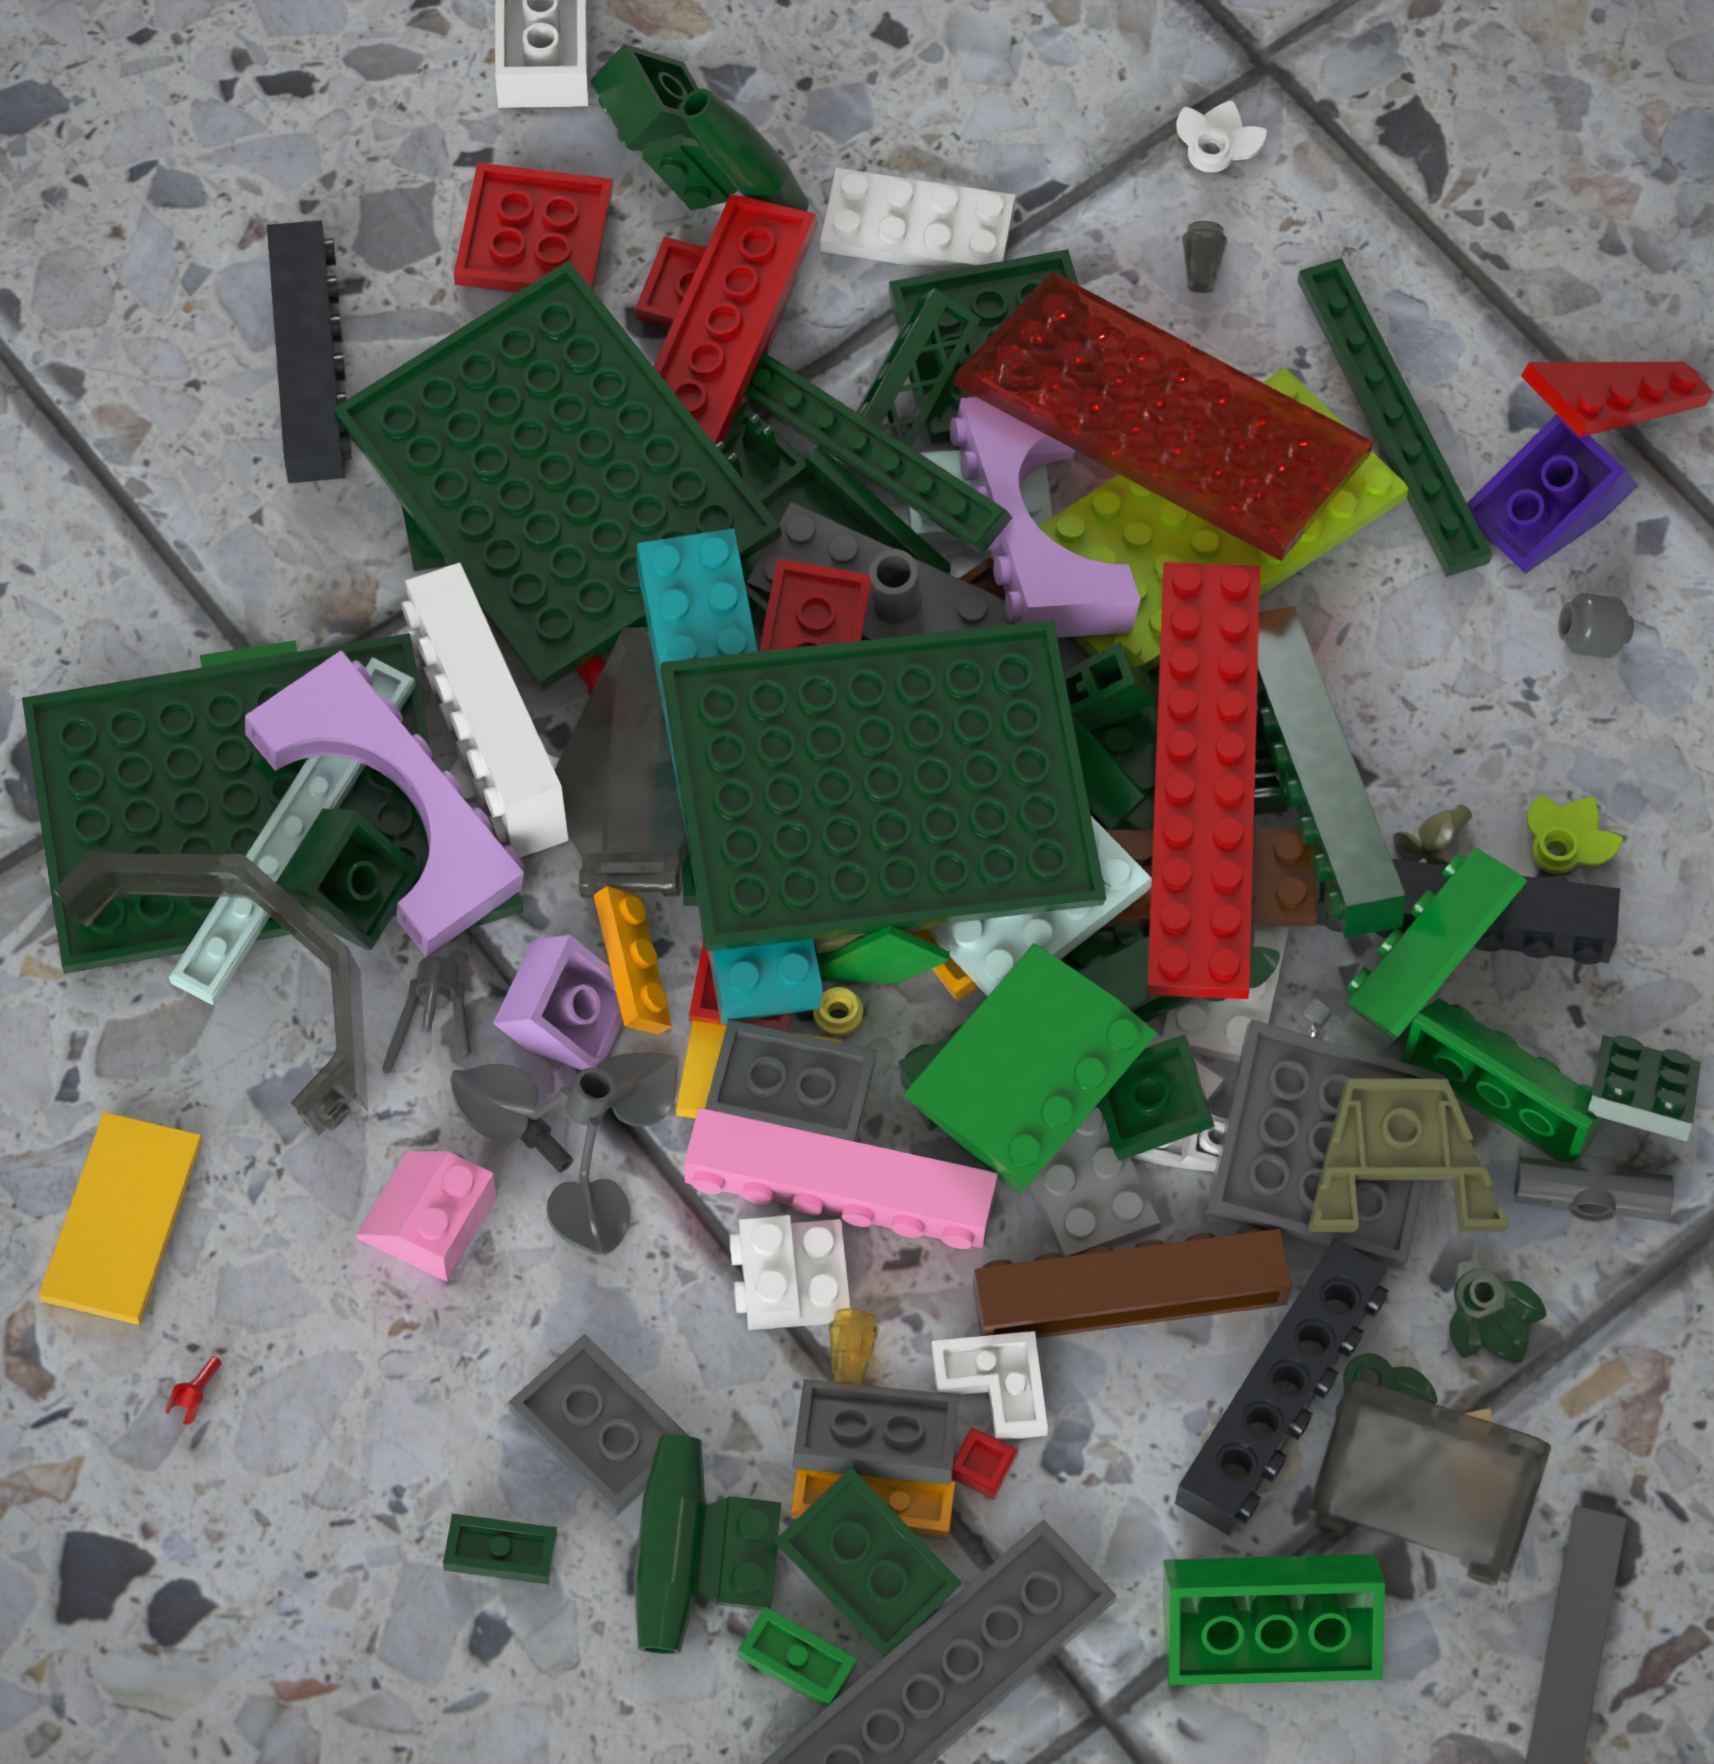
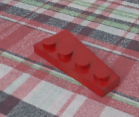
[1521,362,1713,438]

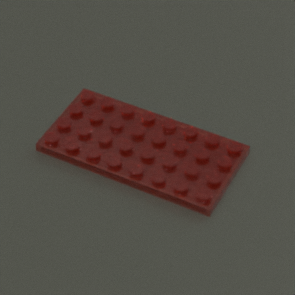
[954,271,1374,561]

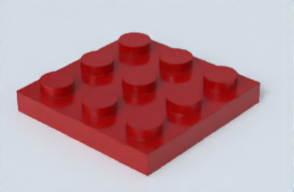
[454,162,613,292]

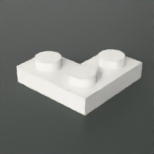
[931,1331,1048,1440]

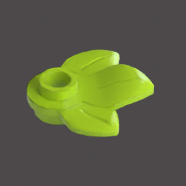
[1526,794,1623,874]

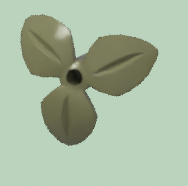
[1393,805,1472,866]

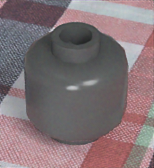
[1558,593,1634,658]

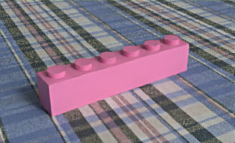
[684,1108,998,1249]

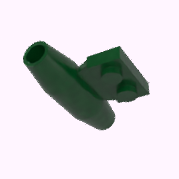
[642,88,809,212]
[634,1435,781,1654]

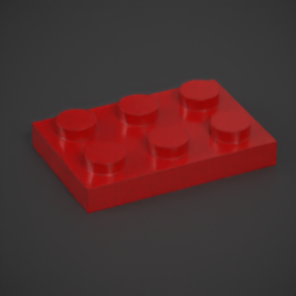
[635,236,796,354]

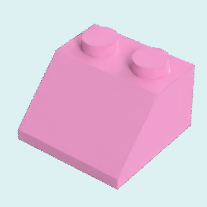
[357,1151,497,1282]

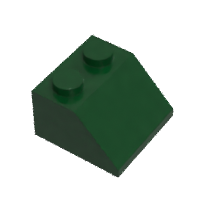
[590,44,699,152]
[272,808,422,950]

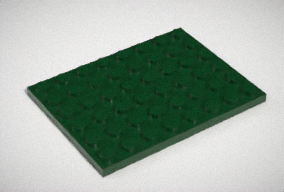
[333,260,782,691]
[660,620,1106,952]
[22,633,433,974]

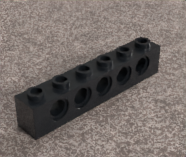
[1174,1238,1389,1536]

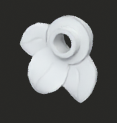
[1176,101,1267,173]

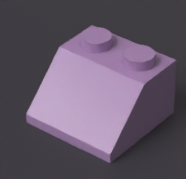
[493,935,623,1070]

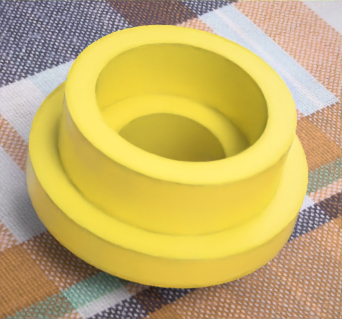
[813,987,863,1036]

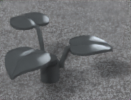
[450,1052,678,1255]

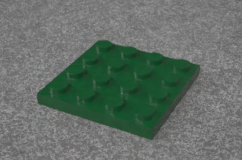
[889,249,1114,444]

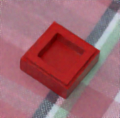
[951,1427,1018,1500]

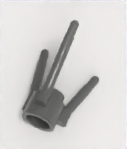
[382,956,470,1074]

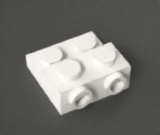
[729,1215,851,1331]

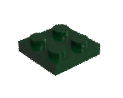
[1100,1034,1215,1161]

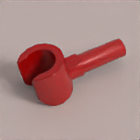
[165,1356,222,1425]

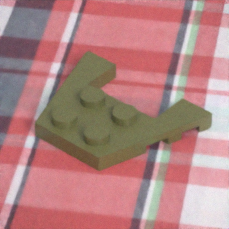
[1308,1078,1509,1232]

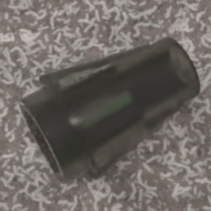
[1182,221,1228,293]

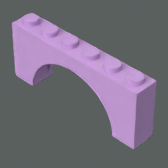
[950,392,1141,638]
[245,650,525,957]

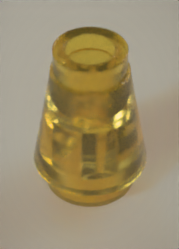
[828,1308,880,1385]

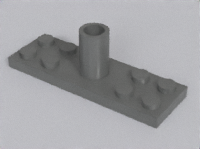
[747,502,1015,641]

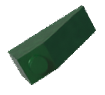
[1063,641,1158,731]

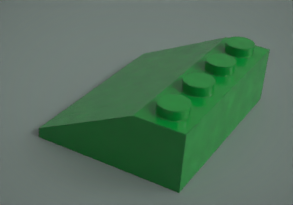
[903,943,1158,1195]

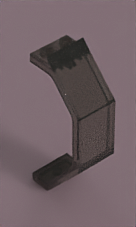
[54,853,368,1136]

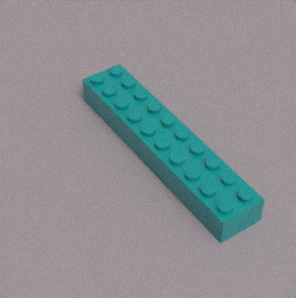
[637,529,823,1025]

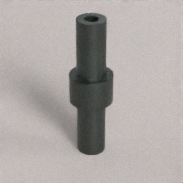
[519,1118,574,1173]

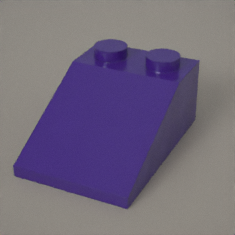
[1467,414,1638,574]

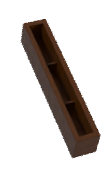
[972,1226,1292,1338]

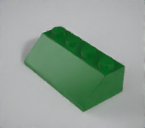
[1345,847,1527,1043]
[1401,998,1606,1163]
[1163,1554,1385,1685]

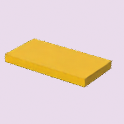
[39,1112,203,1325]

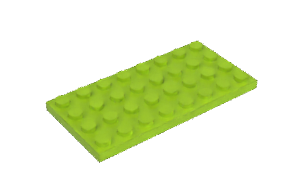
[1038,368,1408,672]

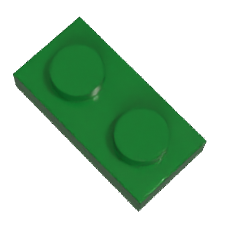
[737,1606,857,1708]

